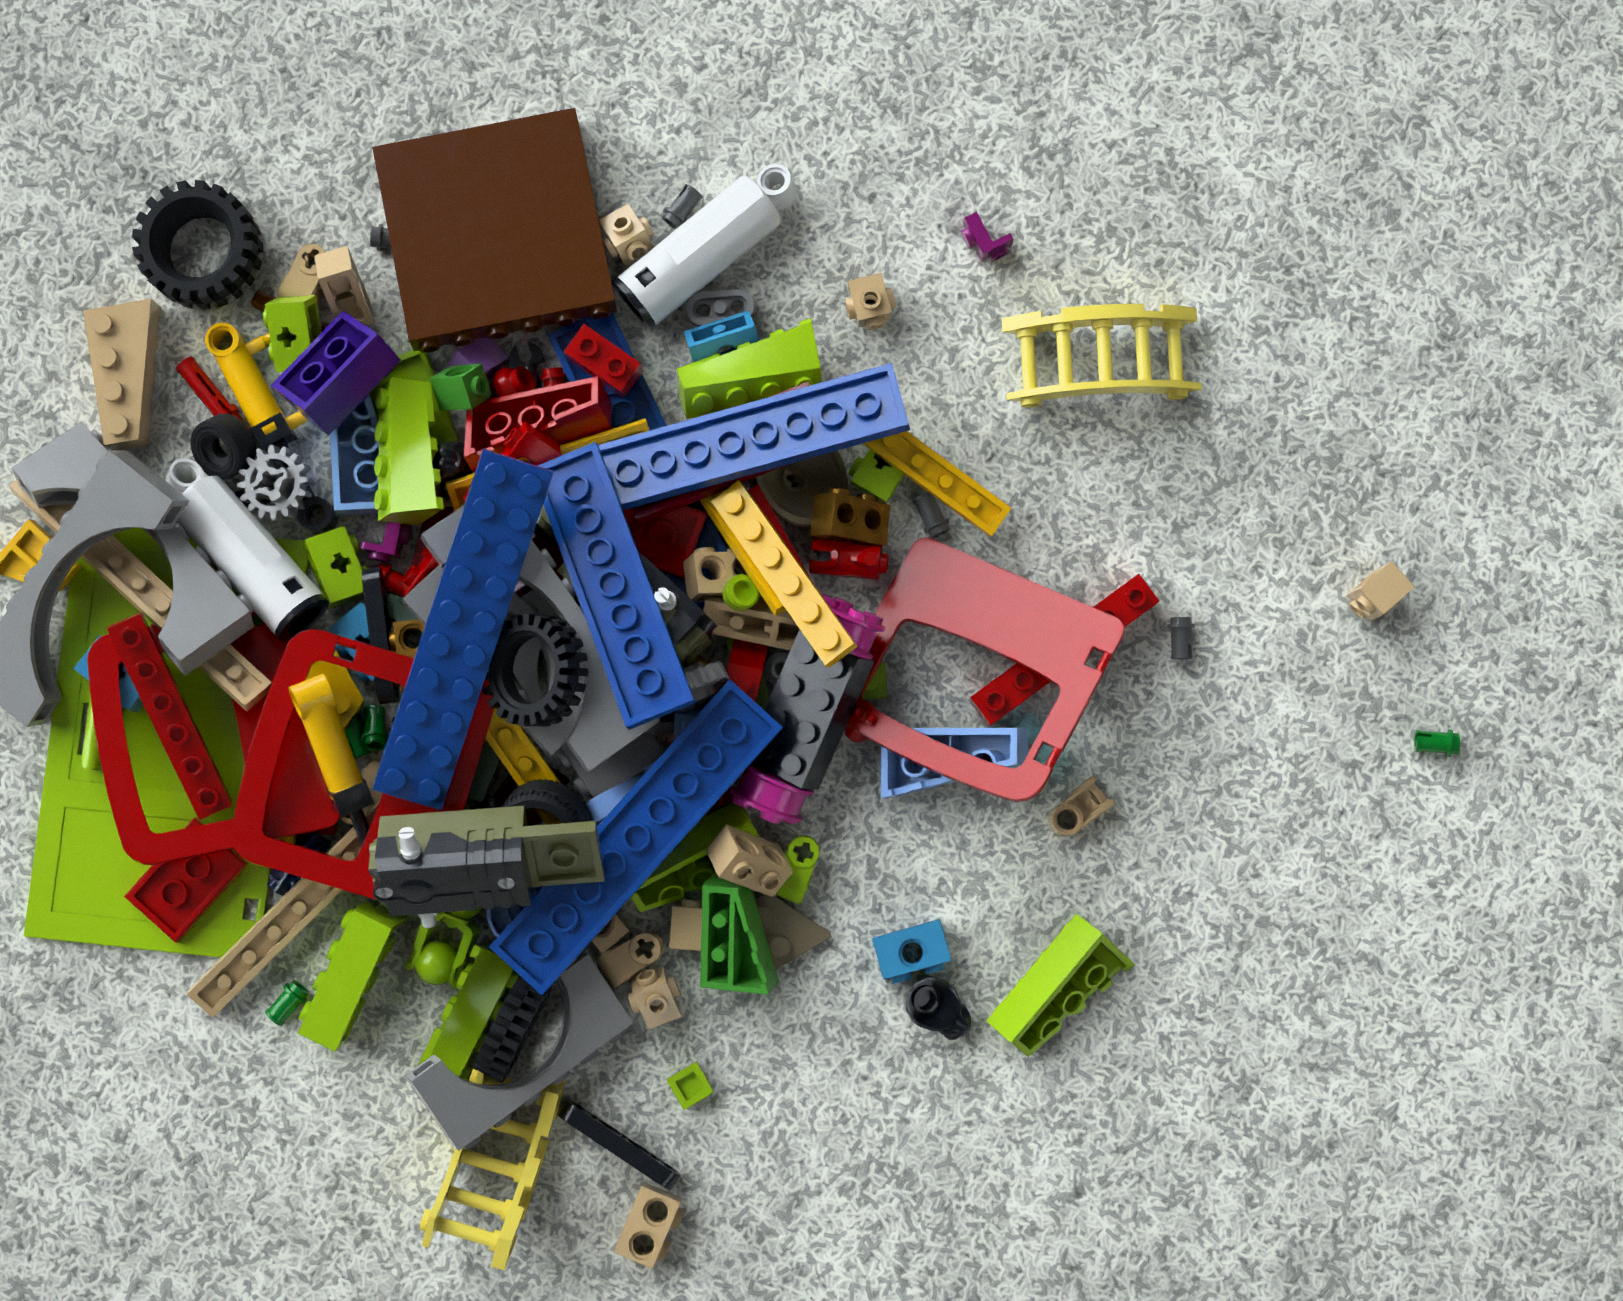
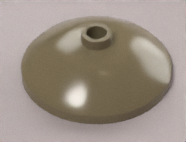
[753,451,848,526]

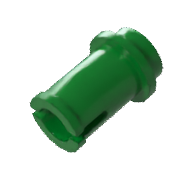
[361,705,389,751]
[345,714,371,758]
[1414,729,1460,757]
[265,980,309,1026]

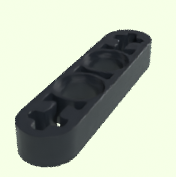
[362,567,399,705]
[557,1099,681,1190]

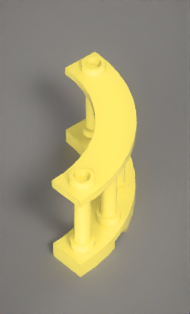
[1002,304,1202,408]
[419,1068,567,1271]

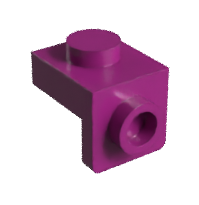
[961,211,1014,261]
[361,522,412,563]

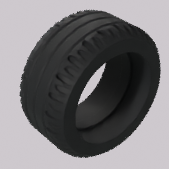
[502,779,592,823]

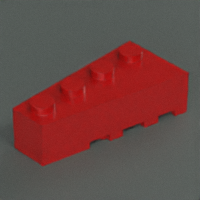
[464,376,612,473]

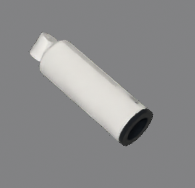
[612,164,796,330]
[166,459,329,642]

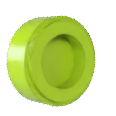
[722,574,760,612]

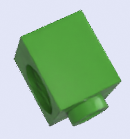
[430,364,492,411]

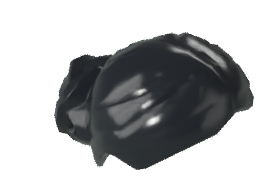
[432,441,473,480]
[906,976,972,1040]

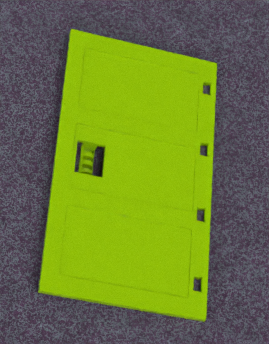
[24,527,309,958]

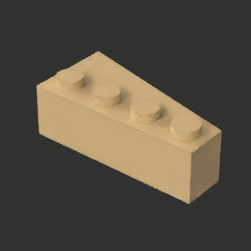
[83,299,161,450]

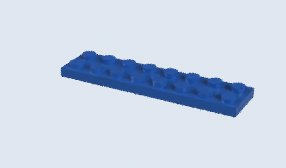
[538,441,696,730]

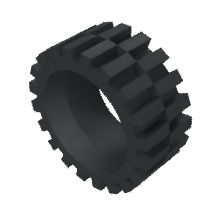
[132,180,264,310]

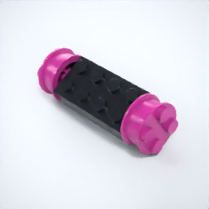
[730,594,885,825]

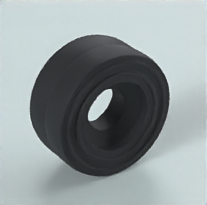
[190,414,256,480]

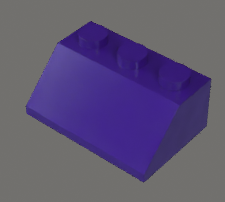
[271,311,401,436]

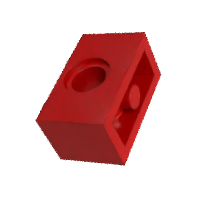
[564,324,644,399]

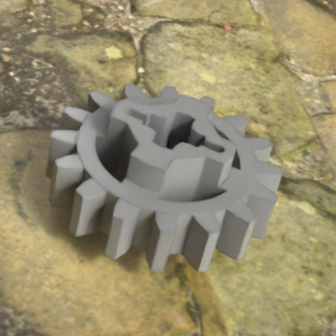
[237,445,314,522]
[679,661,729,713]

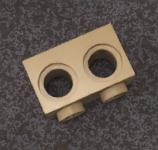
[314,245,374,325]
[683,547,761,602]
[1346,561,1415,622]
[706,825,793,897]
[614,1182,685,1269]

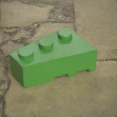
[700,874,779,995]

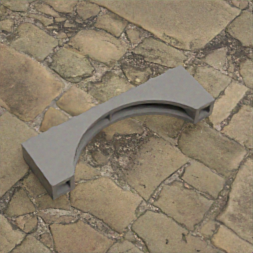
[12,422,254,676]
[0,450,190,727]
[421,505,660,772]

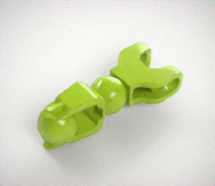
[406,907,482,990]

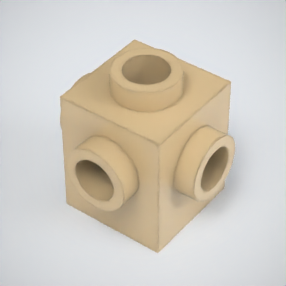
[599,203,654,267]
[845,273,896,330]
[628,966,681,1030]

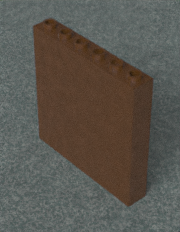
[372,108,617,353]

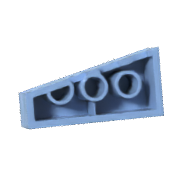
[330,394,379,516]
[881,728,1028,798]

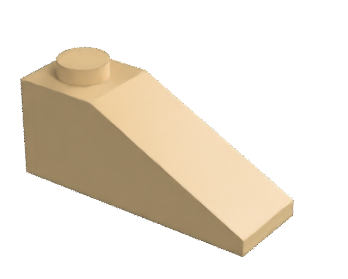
[703,597,800,650]

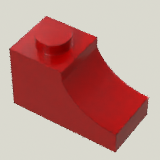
[723,639,768,702]

